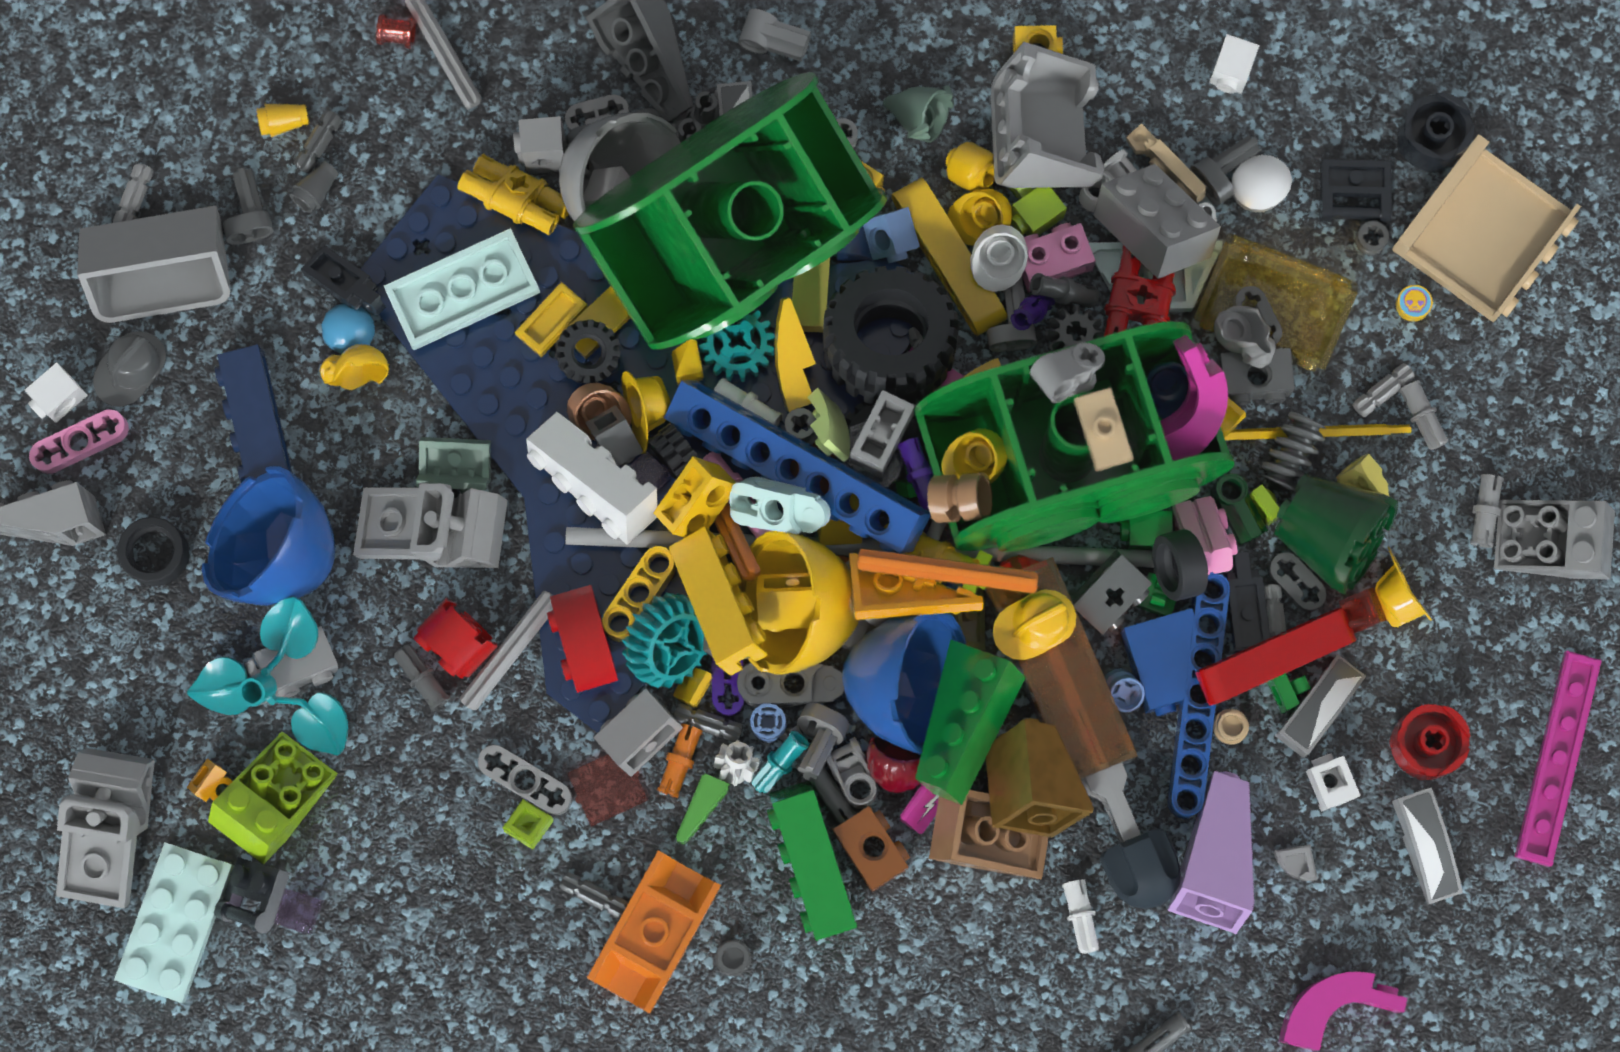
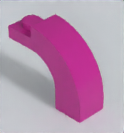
[1160,335,1228,461]
[1278,972,1408,1051]

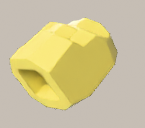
[1336,454,1389,496]

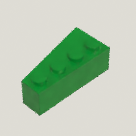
[915,640,1026,805]
[767,780,857,941]

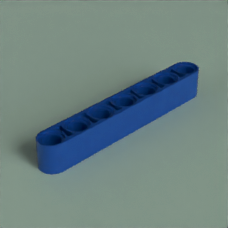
[1167,572,1230,819]

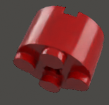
[413,598,498,679]
[1389,704,1470,780]

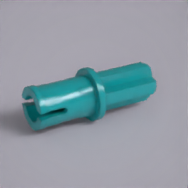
[751,731,809,793]

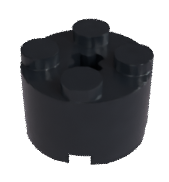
[1397,93,1475,173]

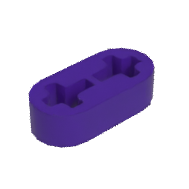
[711,658,745,717]

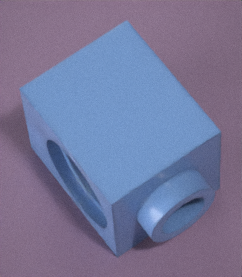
[863,207,920,263]

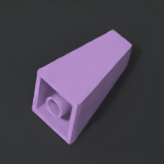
[1168,771,1254,934]

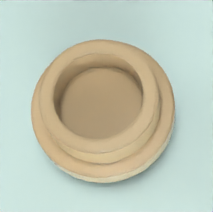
[1213,709,1249,745]

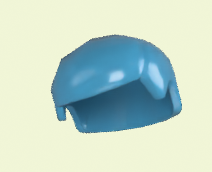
[321,303,375,354]

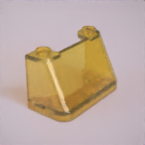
[1194,233,1358,371]

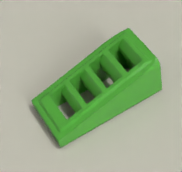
[675,774,731,845]

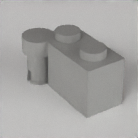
[244,626,338,705]

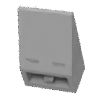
[0,480,106,546]
[1494,500,1615,580]

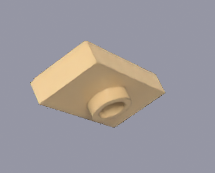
[1074,388,1133,471]

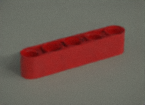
[1195,607,1357,706]

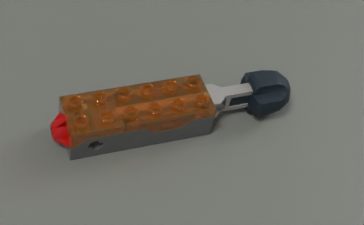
[984,555,1181,909]

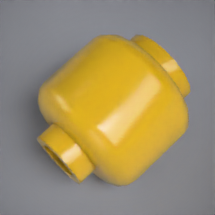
[946,142,995,192]

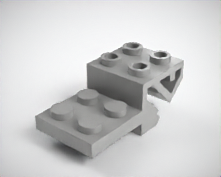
[353,483,508,568]
[56,748,155,908]

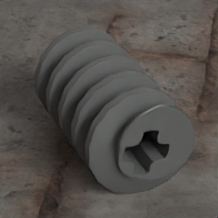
[1261,412,1326,492]

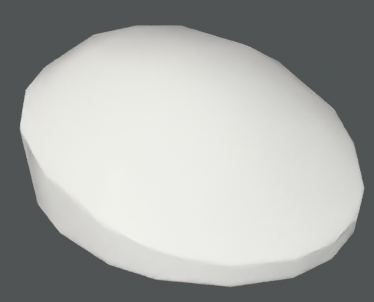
[1231,155,1292,212]
[970,224,1028,292]

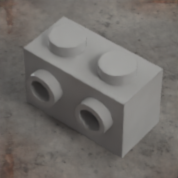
[593,688,683,777]

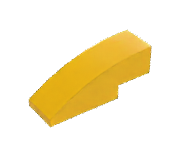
[774,296,816,412]

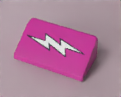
[900,785,939,834]

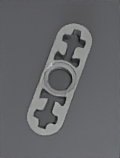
[478,745,573,815]

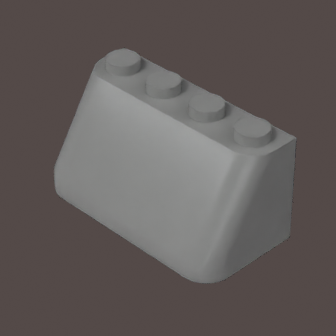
[77,206,230,323]

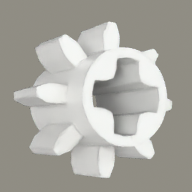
[713,740,760,786]

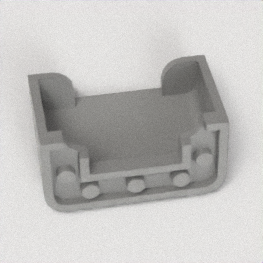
[991,42,1104,188]

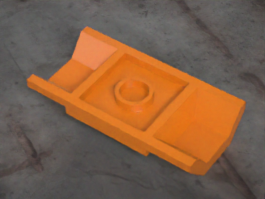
[587,850,721,1014]

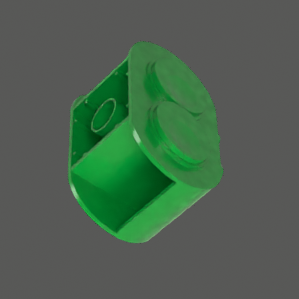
[573,72,887,350]
[914,322,1235,552]

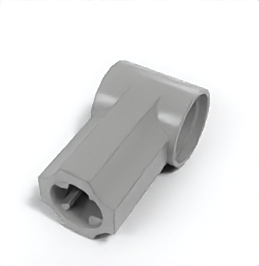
[738,9,811,62]

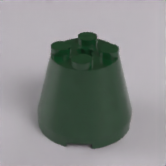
[1274,473,1398,595]

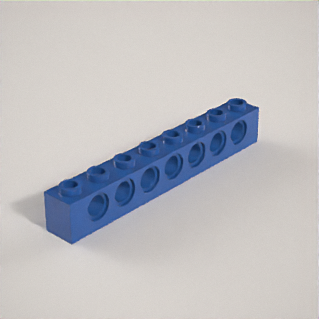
[664,380,931,554]

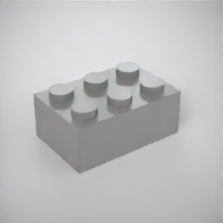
[1094,164,1221,279]

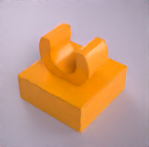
[186,758,233,802]

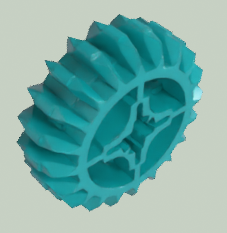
[622,592,708,689]

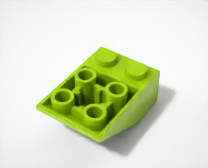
[208,732,338,865]

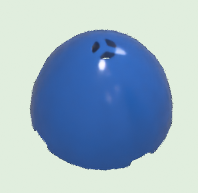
[202,466,336,606]
[842,613,966,754]

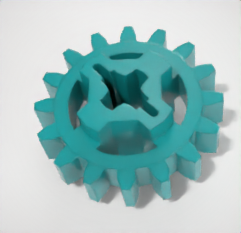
[699,311,775,382]

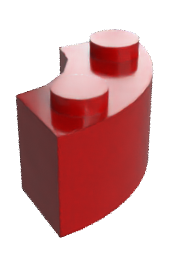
[547,585,619,693]

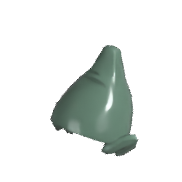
[883,85,954,143]

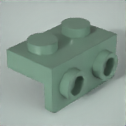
[416,437,491,493]

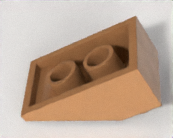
[929,790,1049,880]

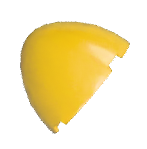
[738,531,859,675]

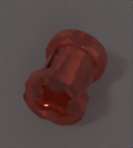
[376,14,416,49]

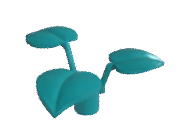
[187,597,348,756]

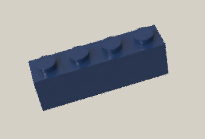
[215,344,293,483]

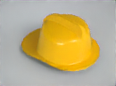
[621,371,671,454]
[1374,546,1432,627]
[993,589,1076,660]

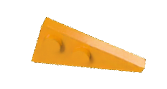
[849,553,983,620]

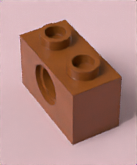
[833,806,910,892]

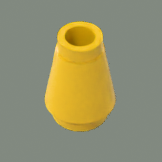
[256,104,309,138]

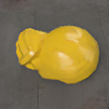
[320,344,389,391]

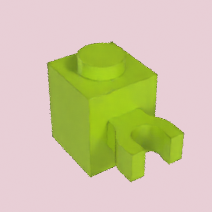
[1009,187,1067,236]

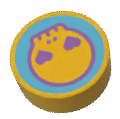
[1396,285,1433,321]

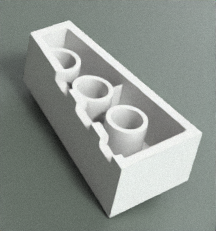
[526,412,657,545]

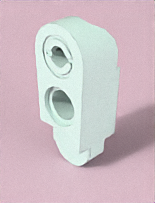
[729,477,831,534]

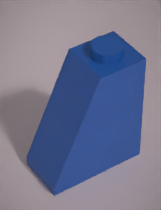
[1120,608,1194,717]

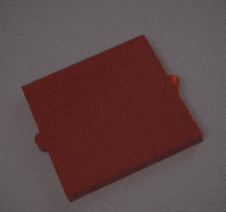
[567,754,648,827]

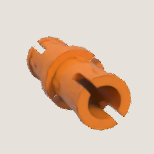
[657,723,703,798]

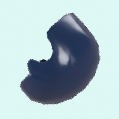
[1145,360,1189,419]

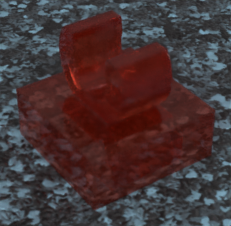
[1339,587,1387,634]

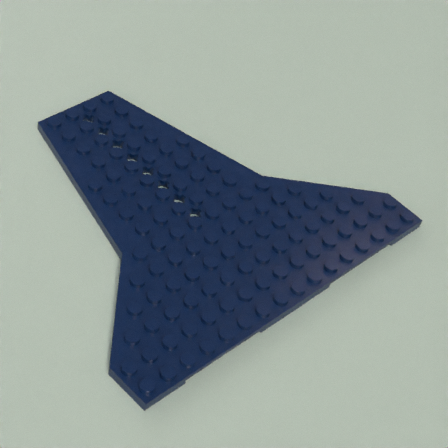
[360,174,914,733]

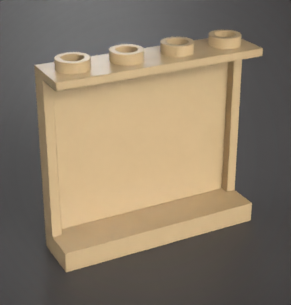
[1392,134,1581,323]

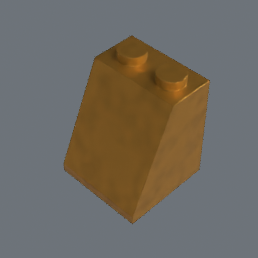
[986,718,1093,837]

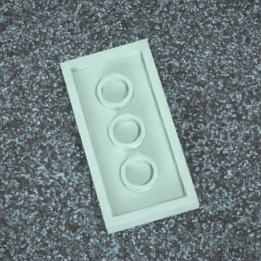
[384,228,541,351]
[114,842,235,1003]

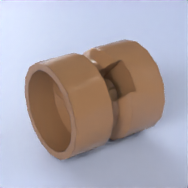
[928,472,993,523]

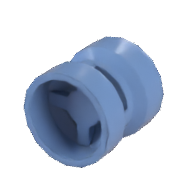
[1102,668,1145,712]
[750,703,787,743]

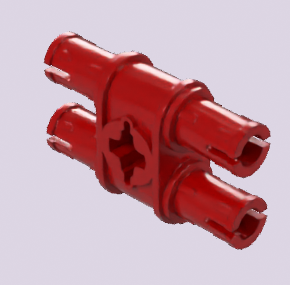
[1104,245,1176,336]

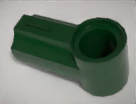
[1210,473,1268,545]

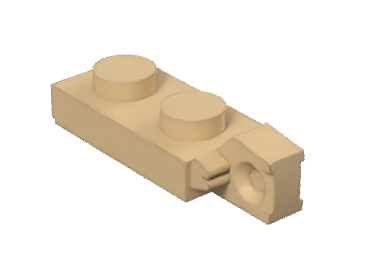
[1126,124,1206,204]

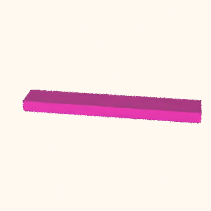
[1514,651,1602,867]

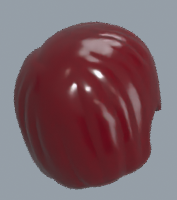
[867,737,921,793]

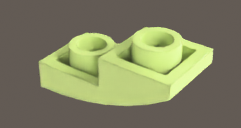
[808,388,850,462]

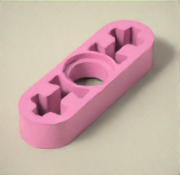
[29,409,129,474]

